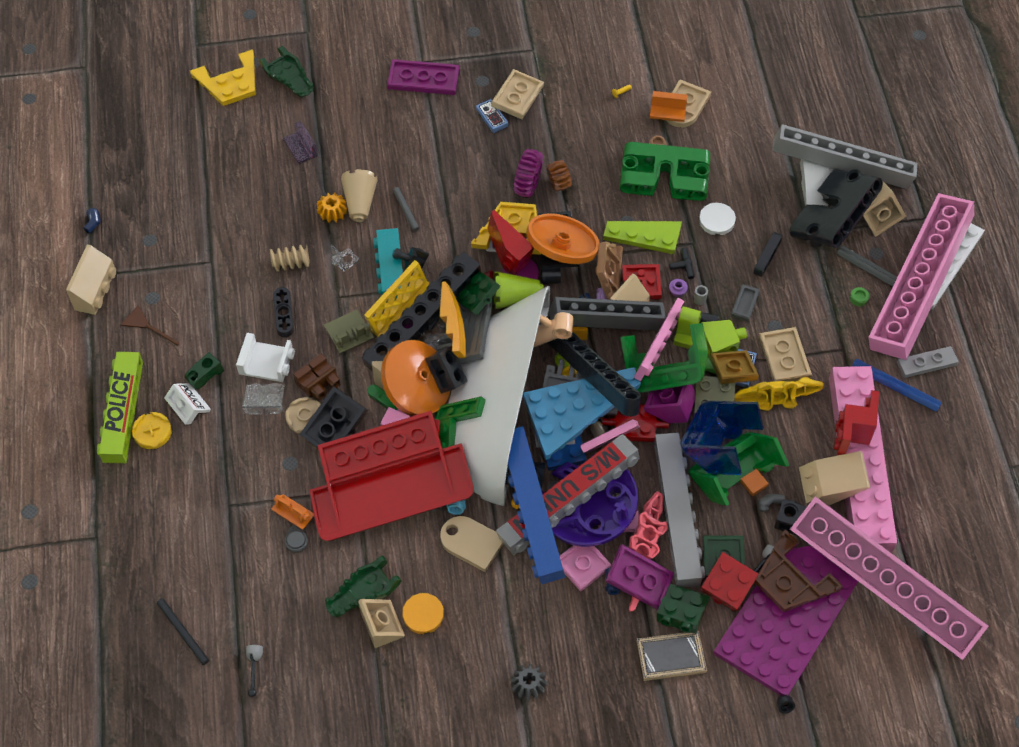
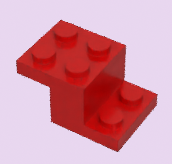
[833,390,879,456]

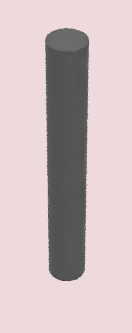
[393,187,420,232]

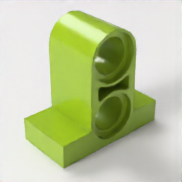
[673,306,702,349]

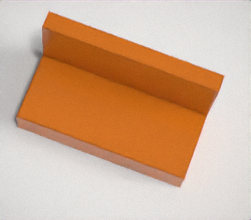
[650,91,688,122]

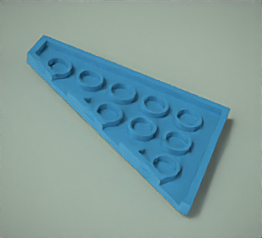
[523,367,641,460]

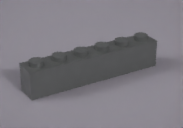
[549,297,666,331]

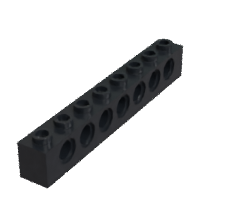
[362,251,481,372]

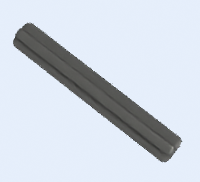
[837,245,898,286]

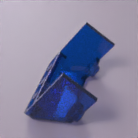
[680,401,764,475]

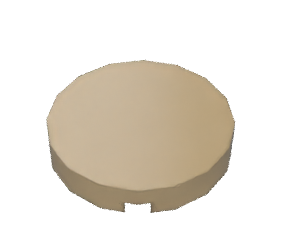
[285,397,321,433]

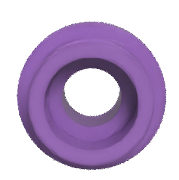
[669,279,688,297]

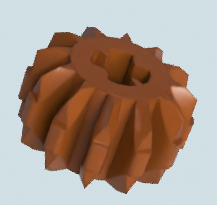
[547,160,572,191]

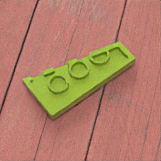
[603,221,682,254]

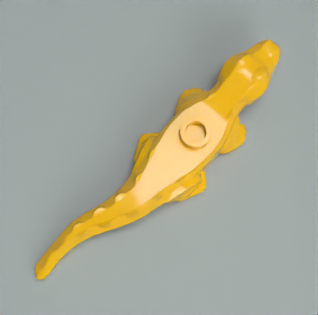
[734,377,824,411]

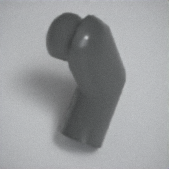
[757,494,785,512]

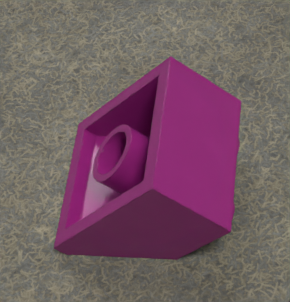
[644,384,696,423]

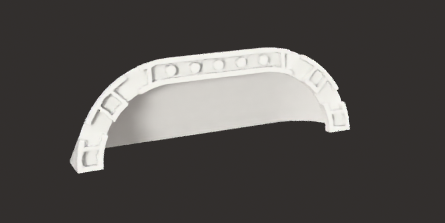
[448,286,550,506]

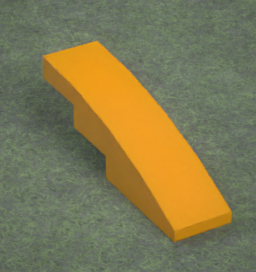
[440,281,466,358]

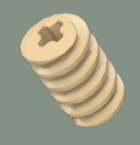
[270,244,310,272]

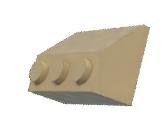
[66,244,116,315]

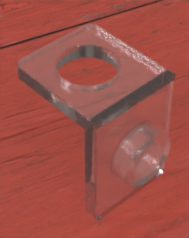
[330,245,359,272]

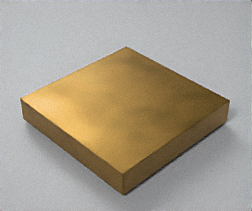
[710,350,759,384]

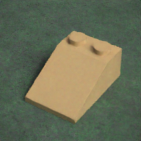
[799,451,870,506]

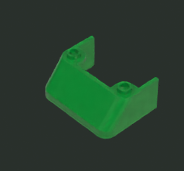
[621,323,708,393]
[688,432,789,506]

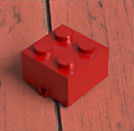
[700,552,758,612]

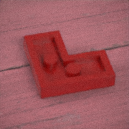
[622,264,662,299]

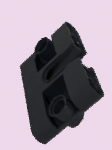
[790,169,883,248]

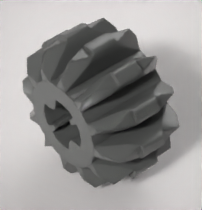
[511,663,547,701]

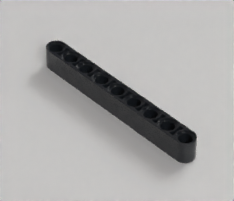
[546,316,641,417]

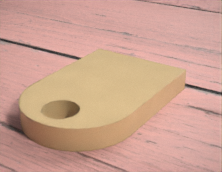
[666,80,711,127]
[440,516,503,572]

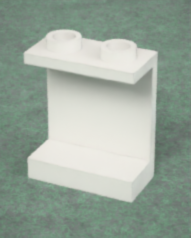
[236,333,295,382]

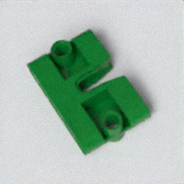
[619,142,711,201]

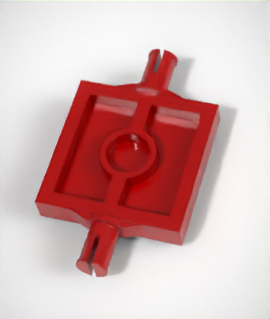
[602,404,669,442]

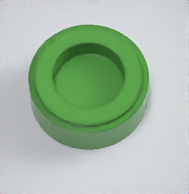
[850,287,870,306]

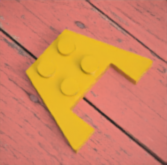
[190,49,256,106]
[471,202,541,255]

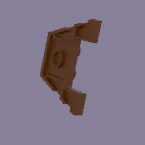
[754,529,843,612]

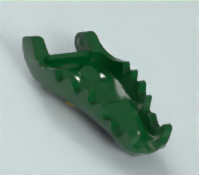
[258,46,314,97]
[325,556,402,617]

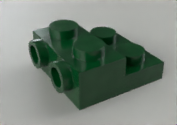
[656,584,709,634]

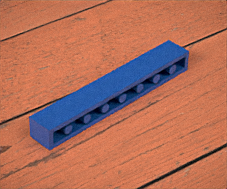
[507,426,566,585]

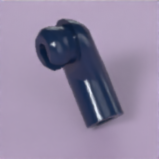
[83,208,101,234]

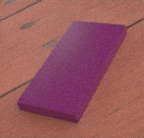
[387,59,460,95]

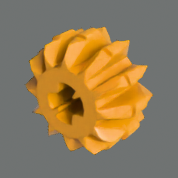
[317,192,347,223]

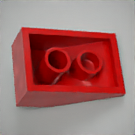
[487,210,534,275]

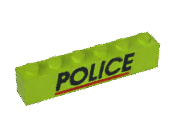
[97,352,143,463]

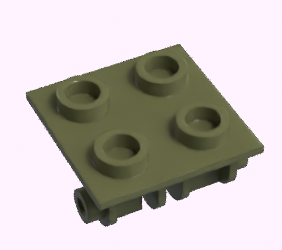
[324,310,374,354]
[694,376,735,416]

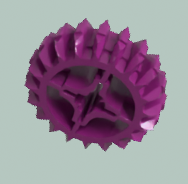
[514,149,543,197]

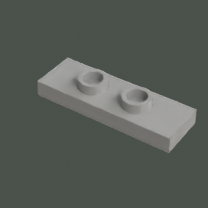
[897,346,959,378]

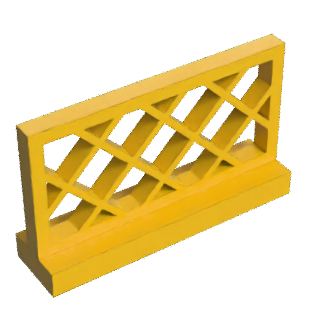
[364,260,430,337]

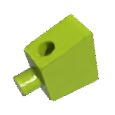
[702,320,747,358]

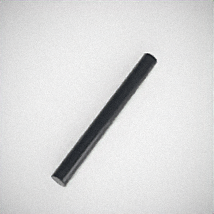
[157,598,209,665]

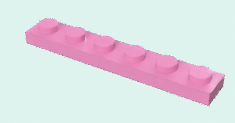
[634,298,684,381]

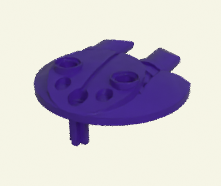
[541,454,638,547]

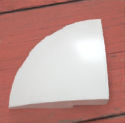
[800,159,835,206]

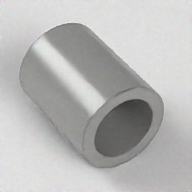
[693,285,708,305]

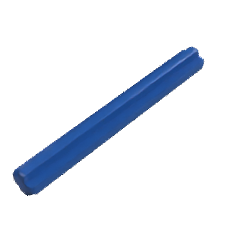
[852,359,942,411]

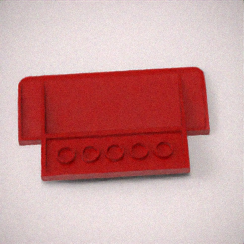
[309,411,474,541]

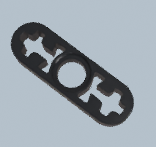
[753,232,783,277]
[273,287,294,337]

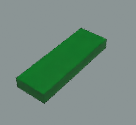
[436,396,486,422]

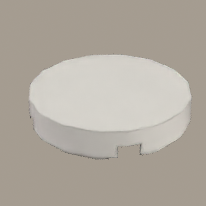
[699,203,736,235]

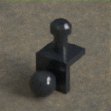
[392,247,429,269]

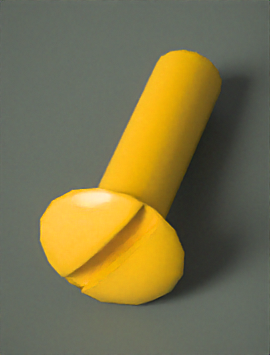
[612,84,632,98]

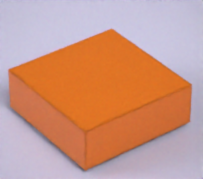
[740,469,769,496]

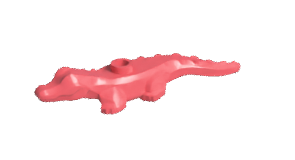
[629,491,668,612]

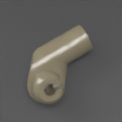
[590,421,611,444]

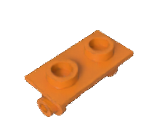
[271,494,314,530]

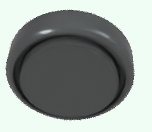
[284,530,308,553]

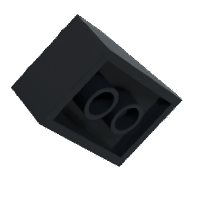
[300,387,368,447]

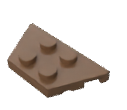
[595,241,623,300]

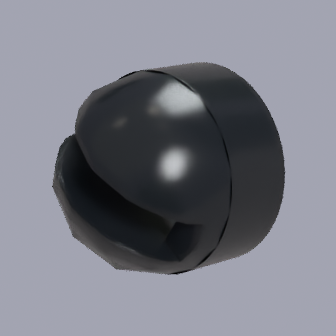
[777,694,795,714]

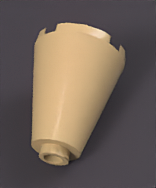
[341,169,377,222]

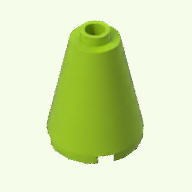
[493,272,544,309]

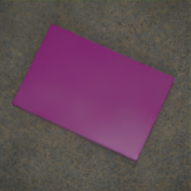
[605,544,674,610]

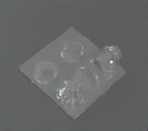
[242,383,285,415]

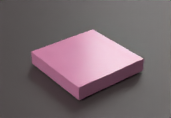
[560,545,612,592]

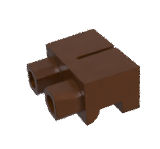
[293,353,341,400]

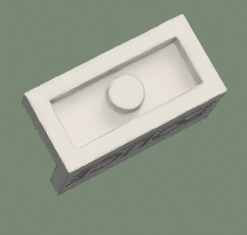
[165,383,211,425]

